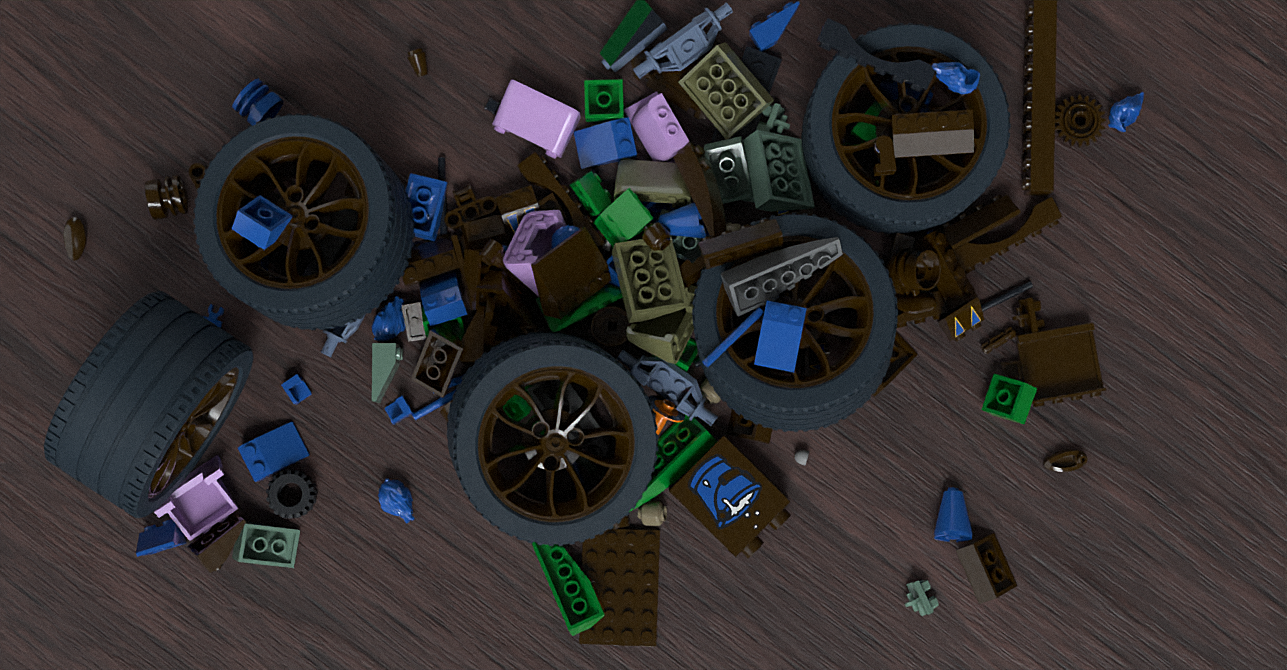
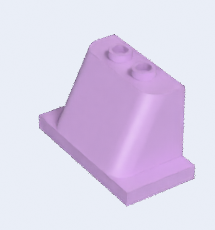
[624,91,689,163]
[154,455,238,541]

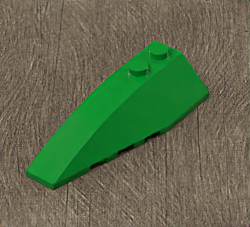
[629,415,718,512]
[531,542,605,636]

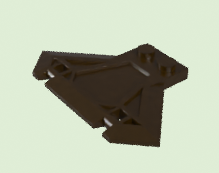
[631,33,721,120]

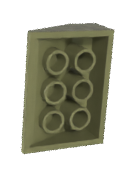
[679,42,774,140]
[612,237,689,323]

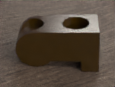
[873,136,896,176]
[538,193,570,225]

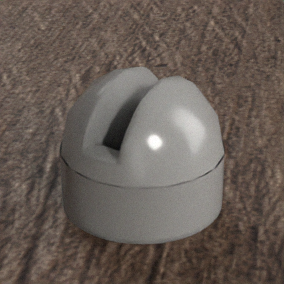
[795,449,810,465]

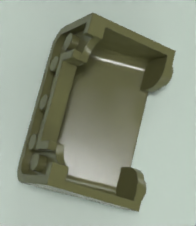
[614,158,692,208]
[626,285,697,364]

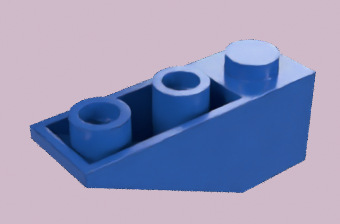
[749,1,800,52]

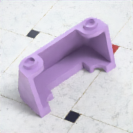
[492,80,581,159]
[503,210,567,296]

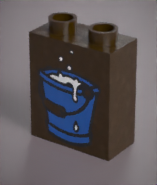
[669,436,791,558]

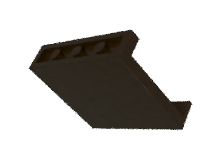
[1015,322,1107,408]

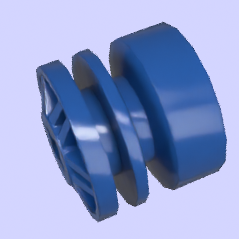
[232,78,284,126]

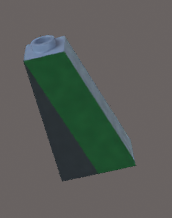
[600,0,668,73]

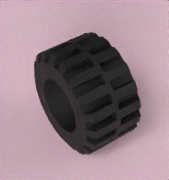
[266,470,318,519]

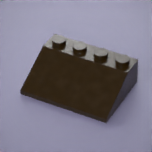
[531,227,611,320]

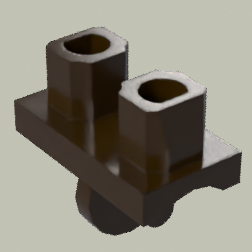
[1012,298,1045,335]

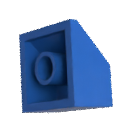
[232,195,292,250]

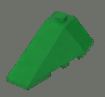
[557,283,623,331]

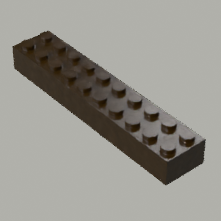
[1021,0,1057,196]

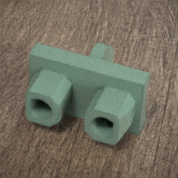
[756,103,790,134]
[904,579,939,616]

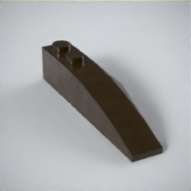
[673,142,726,238]

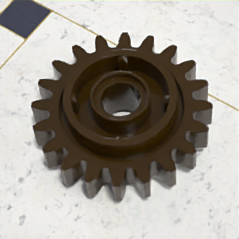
[1055,94,1107,148]

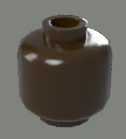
[642,222,671,251]

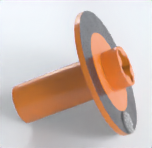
[648,395,685,435]

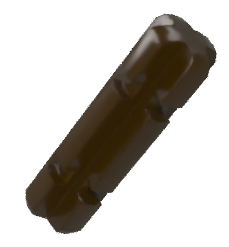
[981,327,1016,354]

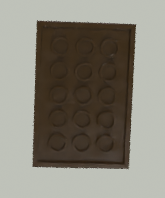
[579,529,660,647]

